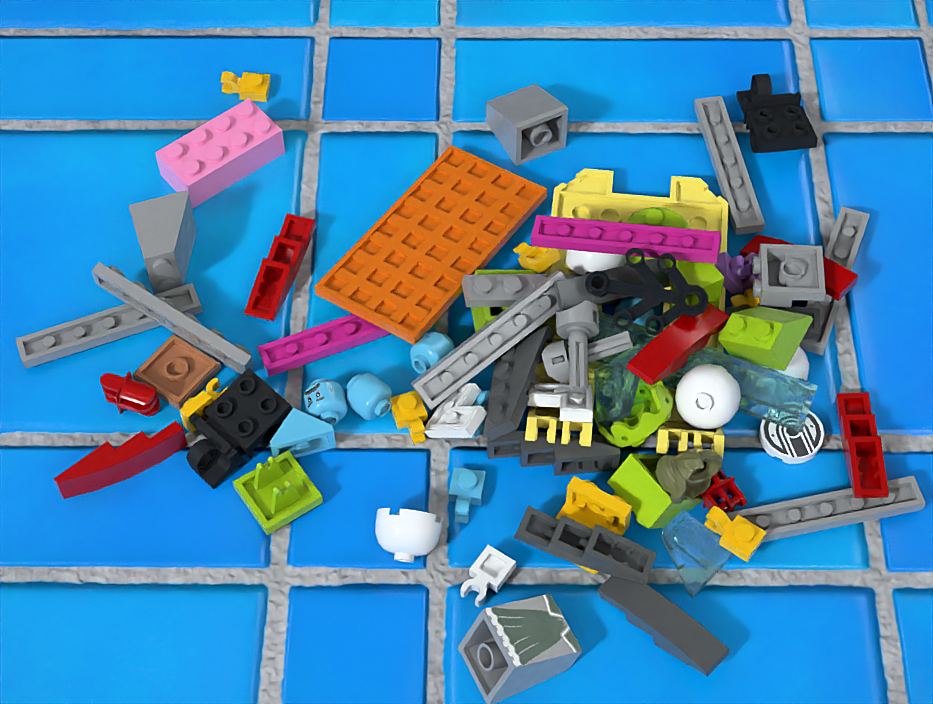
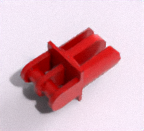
[100,372,160,416]
[700,469,746,513]

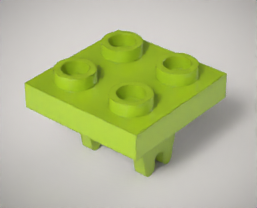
[233,450,323,535]

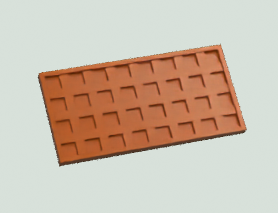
[314,145,547,345]

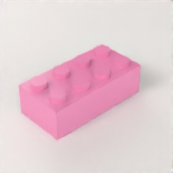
[155,98,285,209]

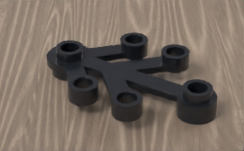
[585,248,708,336]

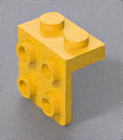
[555,476,632,574]

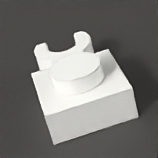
[461,545,516,607]

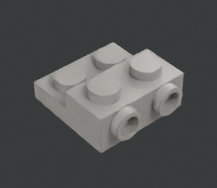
[752,243,826,308]

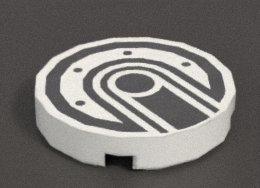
[759,404,824,464]

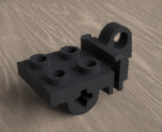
[736,73,818,153]
[186,368,293,489]

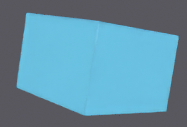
[270,408,336,458]

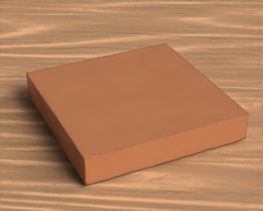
[132,334,221,411]

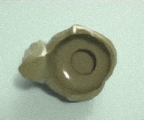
[655,448,723,504]

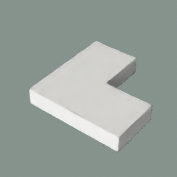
[528,382,593,422]
[425,383,487,438]

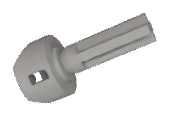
[556,300,599,393]
[541,331,634,384]

